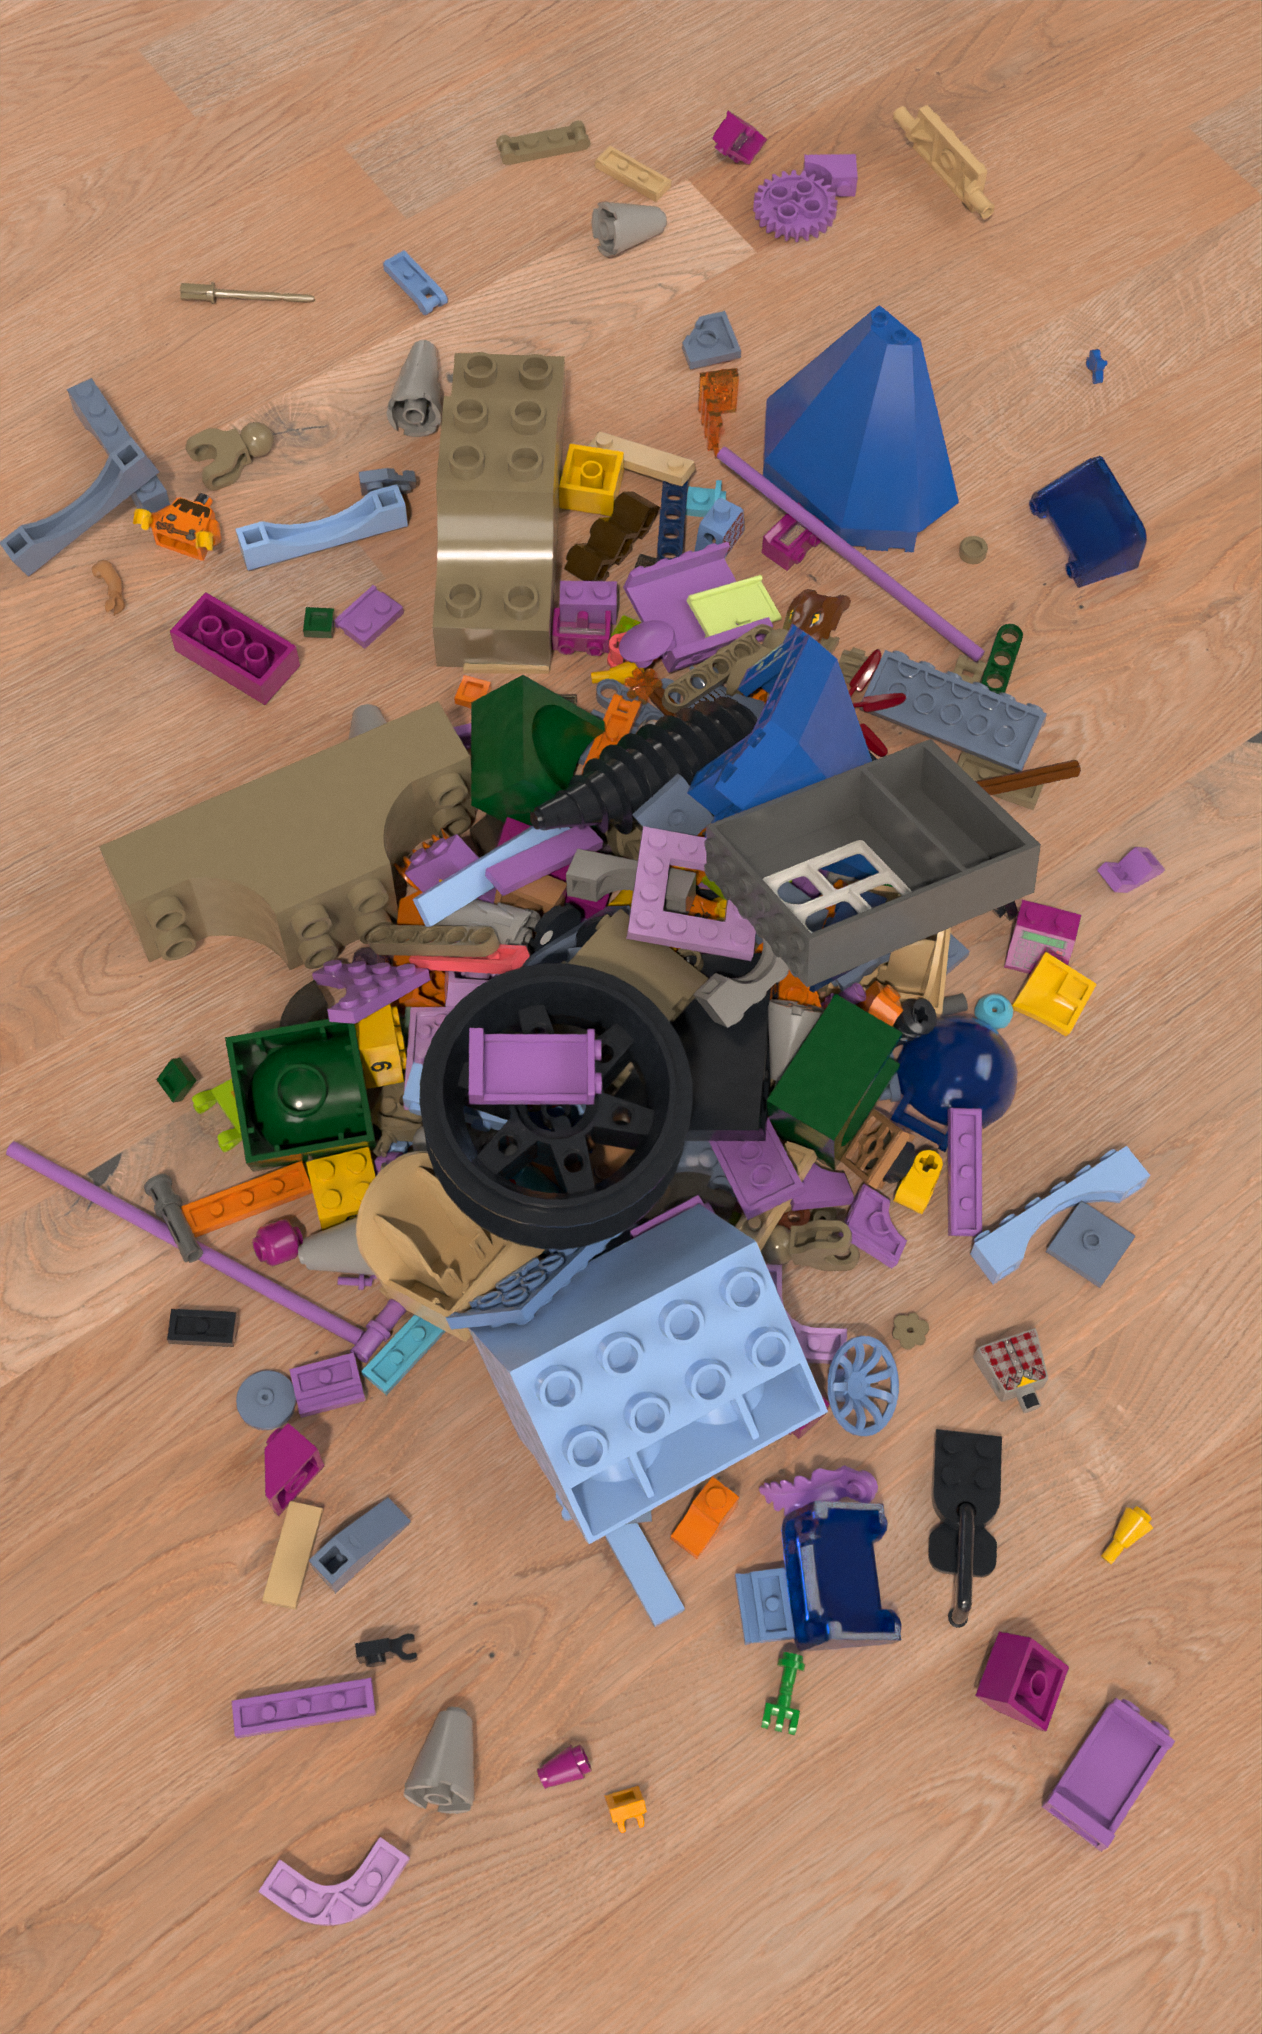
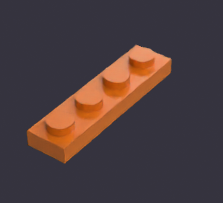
[181,1161,313,1238]

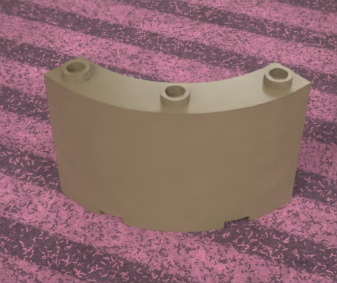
[515,909,708,1096]

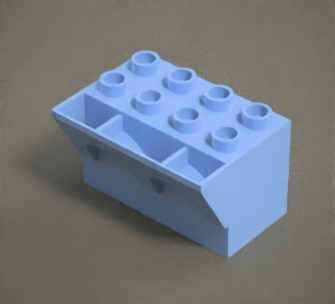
[468,1204,828,1544]

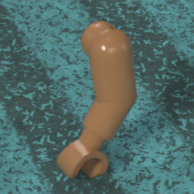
[91,560,125,616]

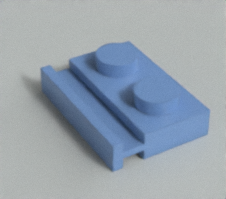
[735,1568,795,1645]

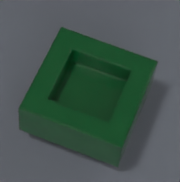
[303,607,335,638]
[156,1058,197,1103]

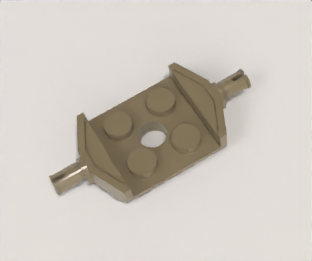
[371,1055,423,1157]

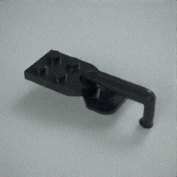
[928,1429,1002,1628]

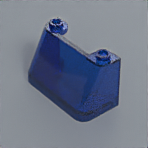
[1029,455,1147,588]
[781,1501,902,1651]

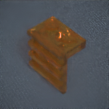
[697,368,739,459]

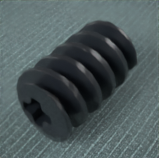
[893,998,937,1048]

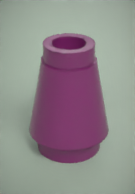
[537,1744,592,1789]

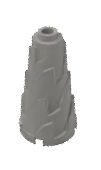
[387,340,442,437]
[433,899,541,955]

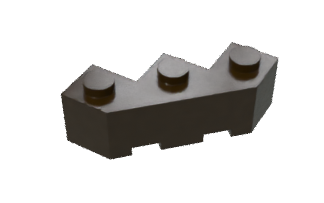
[564,491,660,581]

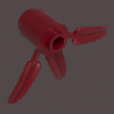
[848,649,906,757]

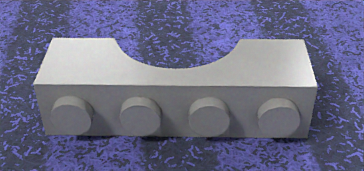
[566,849,696,915]
[693,938,789,1028]

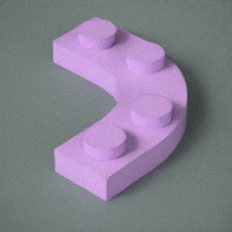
[766,1264,847,1364]
[258,1837,410,1926]

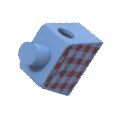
[695,498,745,559]

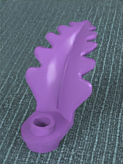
[759,1465,878,1521]

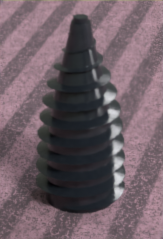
[530,696,758,835]

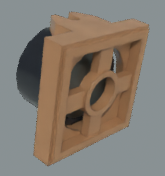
[840,1109,916,1189]

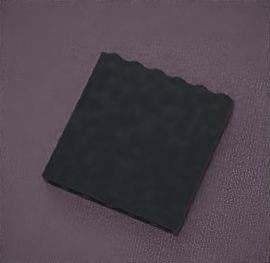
[613,953,780,1141]

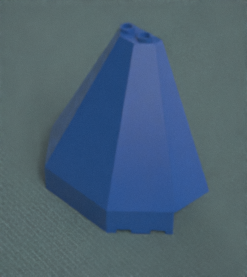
[762,305,959,553]
[687,624,879,880]

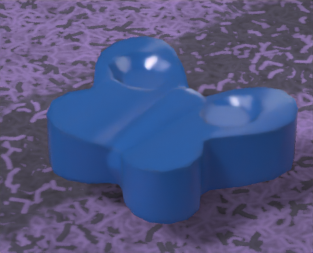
[1086,349,1108,384]

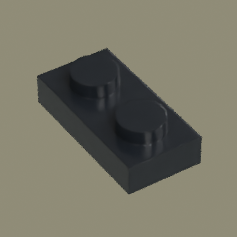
[167,1309,238,1347]

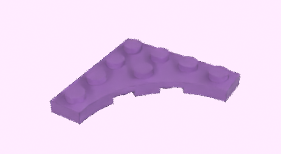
[312,960,430,1024]

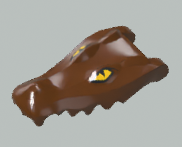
[782,589,851,644]

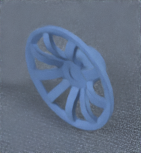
[827,1336,899,1436]

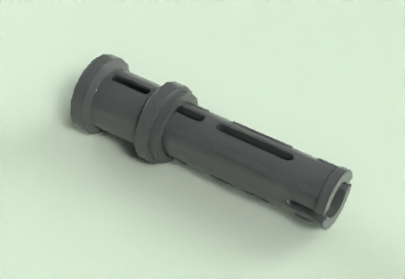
[144,1174,203,1263]

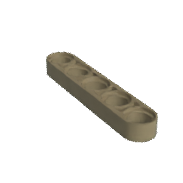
[662,624,774,713]
[366,925,500,957]

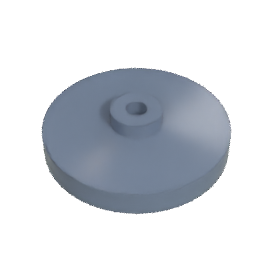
[236,1370,297,1430]

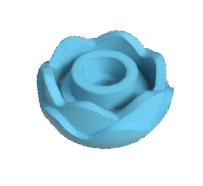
[974,993,1013,1030]

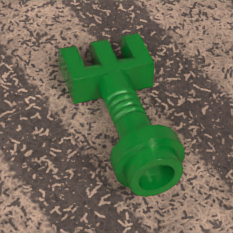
[761,1652,806,1735]

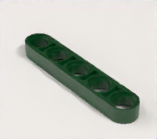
[981,624,1023,694]

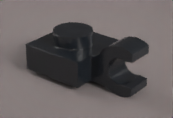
[355,1634,418,1667]

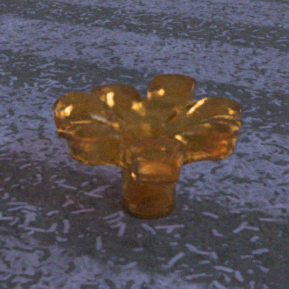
[624,668,662,705]

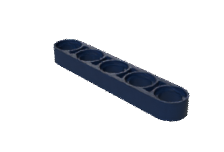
[656,480,688,562]

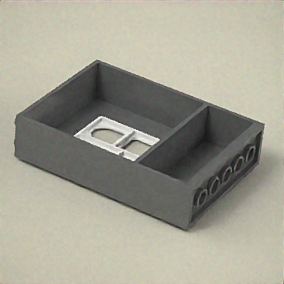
[704,739,1041,988]

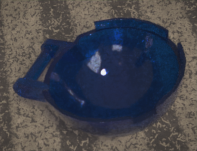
[891,1015,1018,1152]

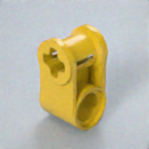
[893,1150,943,1215]

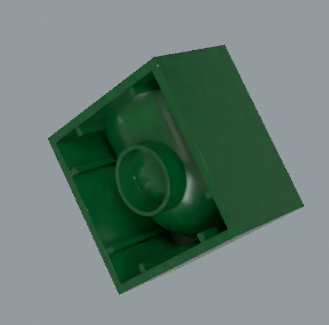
[471,675,605,830]
[767,994,903,1171]
[225,1019,377,1172]

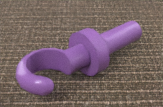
[337,1274,377,1290]

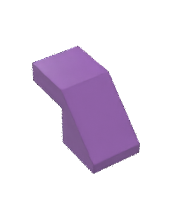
[1097,847,1165,893]

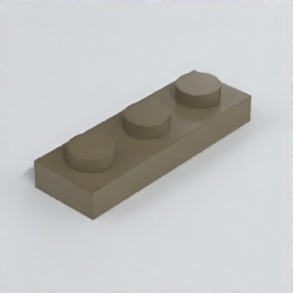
[957,751,1044,810]

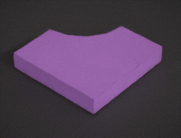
[790,1163,854,1211]
[838,1184,907,1269]

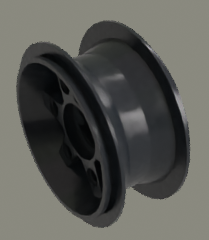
[419,963,693,1249]

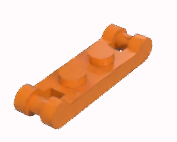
[581,694,642,775]

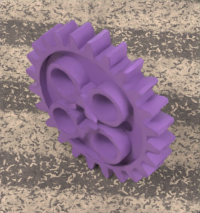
[753,170,837,242]

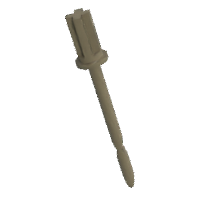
[180,282,315,304]

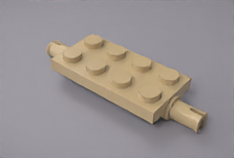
[893,105,995,219]

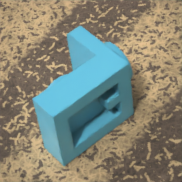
[685,480,726,517]

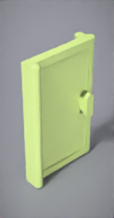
[686,575,782,638]

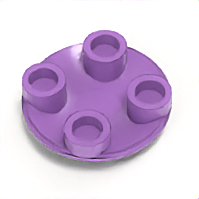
[619,620,676,668]

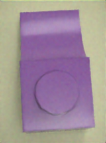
[803,154,858,197]

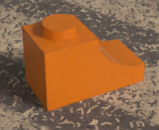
[856,980,903,1027]
[670,1476,740,1559]

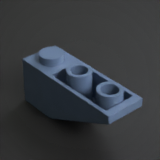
[309,1498,411,1594]

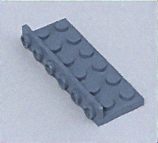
[860,650,1047,772]

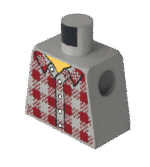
[973,1328,1048,1413]

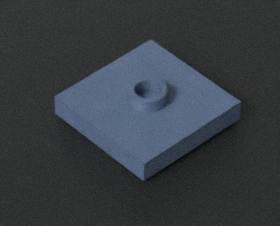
[632,774,714,836]
[1046,1200,1135,1288]

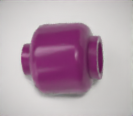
[252,1220,303,1266]

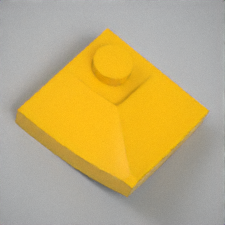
[1011,952,1097,1037]

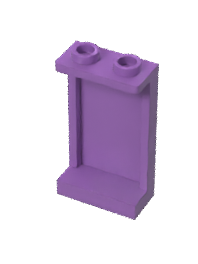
[469,1028,601,1104]
[1042,1698,1175,1851]

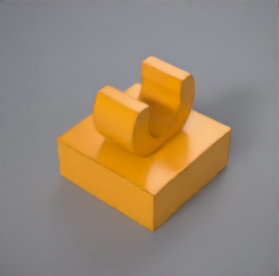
[605,1786,647,1833]

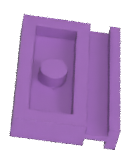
[334,585,404,649]
[289,1352,366,1418]

